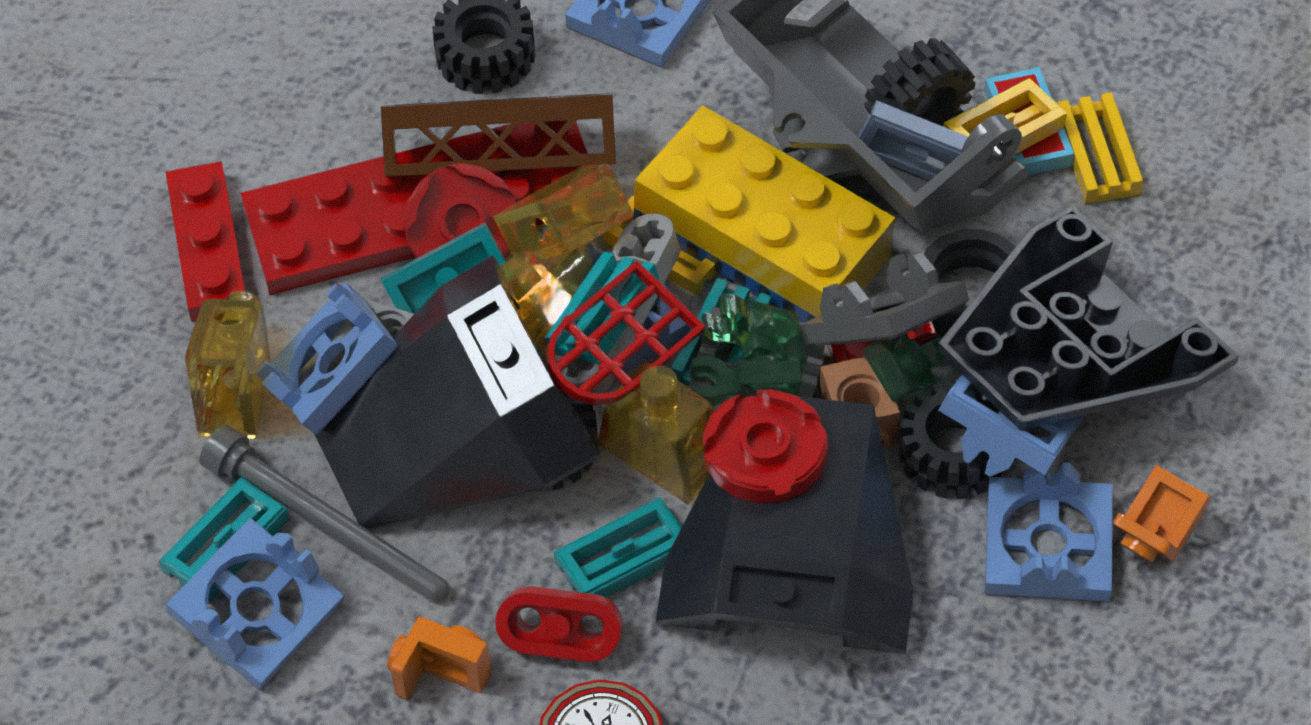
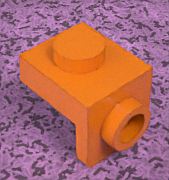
[1113,465,1212,563]
[387,616,491,700]

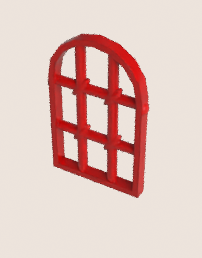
[545,260,706,405]

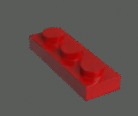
[165,161,249,322]

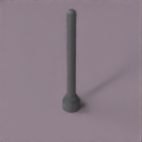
[199,424,449,602]

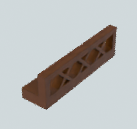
[380,93,616,177]

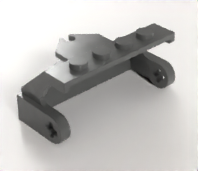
[713,0,1029,234]

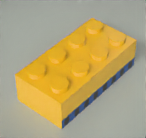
[633,105,896,323]

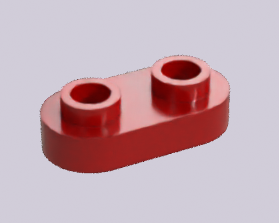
[495,586,624,662]

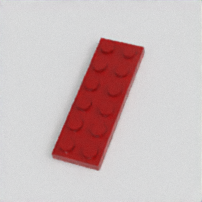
[241,120,604,295]

